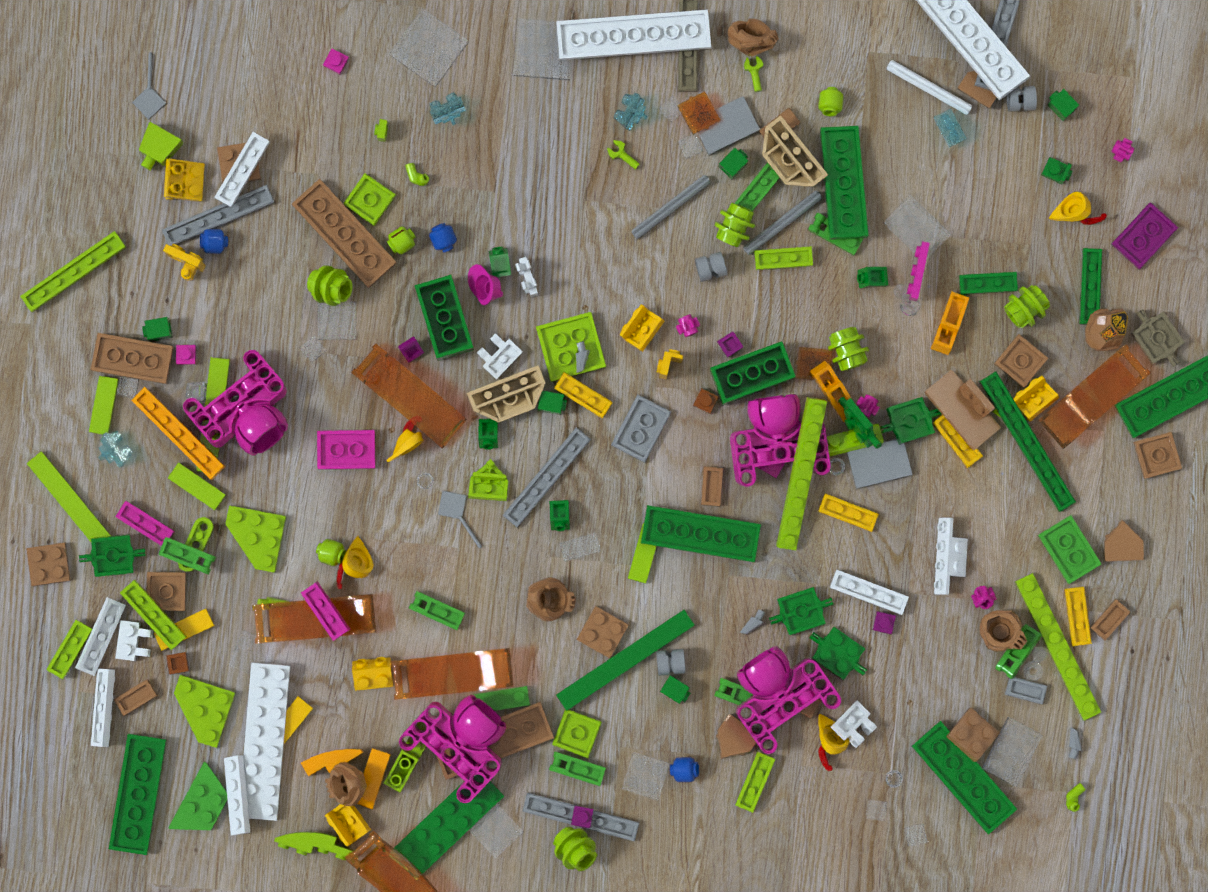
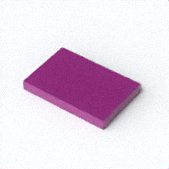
[1111,202,1178,270]

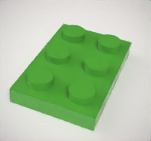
[1037,515,1101,584]

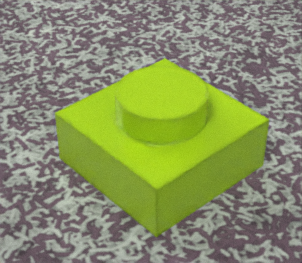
[374,119,389,142]

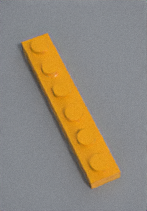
[131,387,226,480]

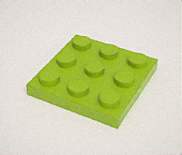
[536,312,606,382]

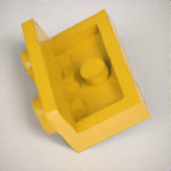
[620,304,665,352]
[656,349,683,379]
[1013,376,1059,422]
[352,657,393,691]
[325,804,371,847]

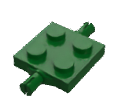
[838,397,882,449]
[880,397,941,445]
[79,534,146,577]
[769,587,834,635]
[809,627,867,680]

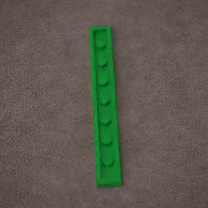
[979,371,1076,512]
[556,610,695,711]

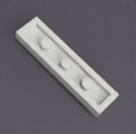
[215,132,270,208]
[829,570,909,615]
[75,597,126,676]
[91,669,115,747]
[224,755,250,835]

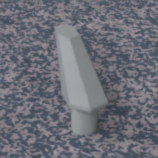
[576,342,590,373]
[740,609,765,635]
[1069,728,1083,760]

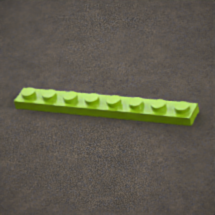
[776,397,827,551]
[1015,573,1101,721]

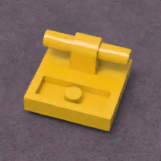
[164,159,205,202]
[163,244,206,281]

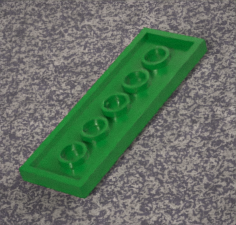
[820,126,869,240]
[1114,355,1208,439]
[641,505,761,562]
[911,721,1017,835]
[108,734,167,855]
[393,774,504,877]

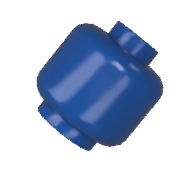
[429,223,457,253]
[200,229,228,254]
[670,757,699,783]

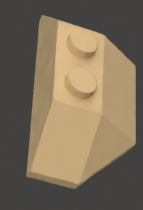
[762,115,828,187]
[467,365,545,423]

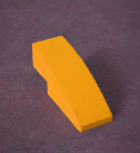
[930,291,969,355]
[809,361,852,422]
[357,748,391,809]
[301,749,364,776]

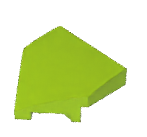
[468,459,508,501]

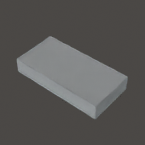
[1004,677,1047,705]

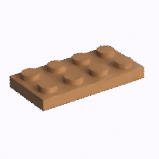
[90,333,174,384]

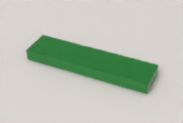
[1079,248,1103,325]

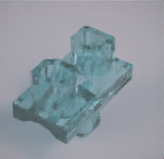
[429,92,466,125]
[614,92,648,131]
[934,108,967,148]
[98,431,133,468]

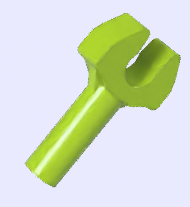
[744,56,763,92]
[607,140,640,170]

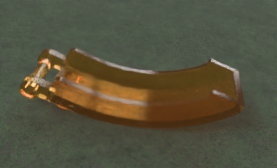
[351,343,467,449]
[1038,344,1151,449]
[252,594,376,644]
[390,648,514,700]
[345,831,438,892]

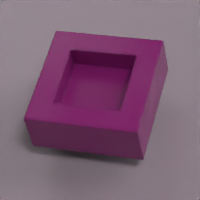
[717,331,743,358]
[398,336,424,363]
[872,611,896,635]
[571,806,594,828]

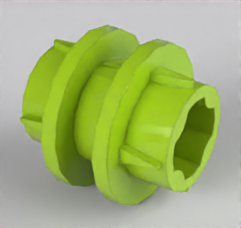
[714,202,756,247]
[307,265,353,306]
[1004,285,1050,328]
[827,327,869,371]
[553,827,598,871]

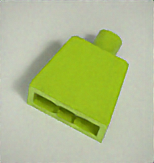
[139,122,183,171]

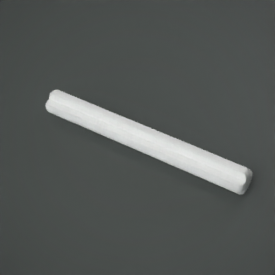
[887,60,972,115]

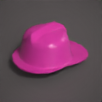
[468,264,503,305]

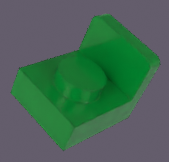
[1041,157,1073,185]
[489,247,511,277]
[857,267,888,289]
[478,419,498,450]
[549,500,570,531]

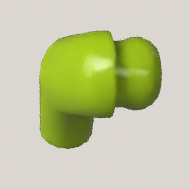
[405,163,429,186]
[1066,783,1086,812]

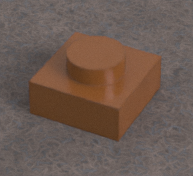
[693,388,719,414]
[166,652,189,675]

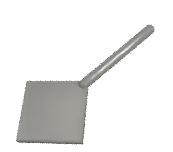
[132,52,166,120]
[438,491,482,548]

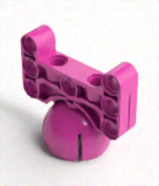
[183,350,288,456]
[730,394,831,487]
[736,646,841,754]
[399,695,506,803]

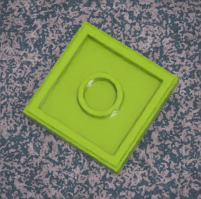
[343,173,396,226]
[552,710,602,758]

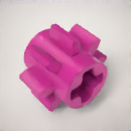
[1111,138,1135,162]
[676,314,700,338]
[856,394,880,418]
[971,586,997,609]

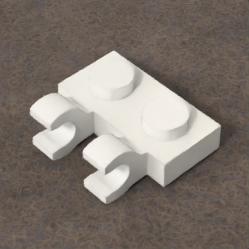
[515,257,538,298]
[477,334,523,380]
[115,620,153,661]
[831,700,877,748]

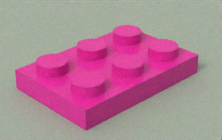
[317,430,375,470]

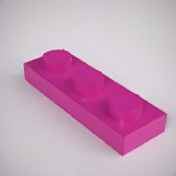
[907,241,930,301]
[115,501,175,546]
[301,581,350,641]

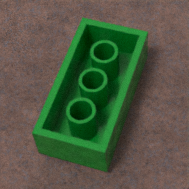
[414,275,474,361]
[710,341,796,406]

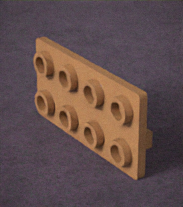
[924,370,1001,450]

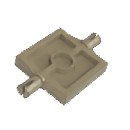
[1131,309,1185,367]

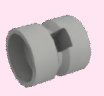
[1007,86,1037,112]
[695,252,727,282]
[656,649,686,676]

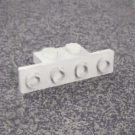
[934,518,968,595]

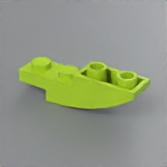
[384,722,427,793]
[274,832,354,860]

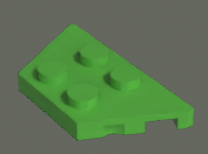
[168,762,228,830]

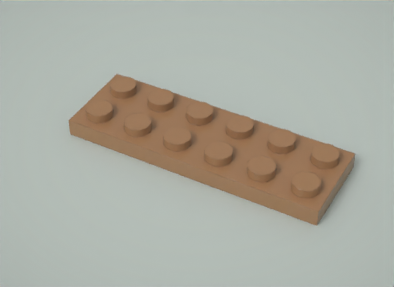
[292,179,397,289]
[437,702,554,780]

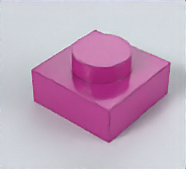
[323,48,349,75]
[176,345,196,365]

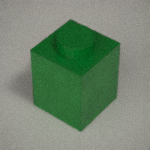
[1048,89,1079,121]
[718,148,748,180]
[142,317,173,342]
[538,391,567,415]
[660,675,691,704]

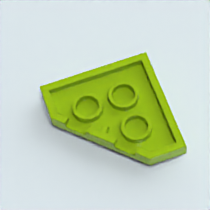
[225,505,286,573]
[174,675,236,748]

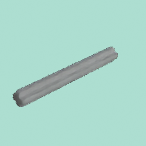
[632,175,710,239]
[743,191,822,255]

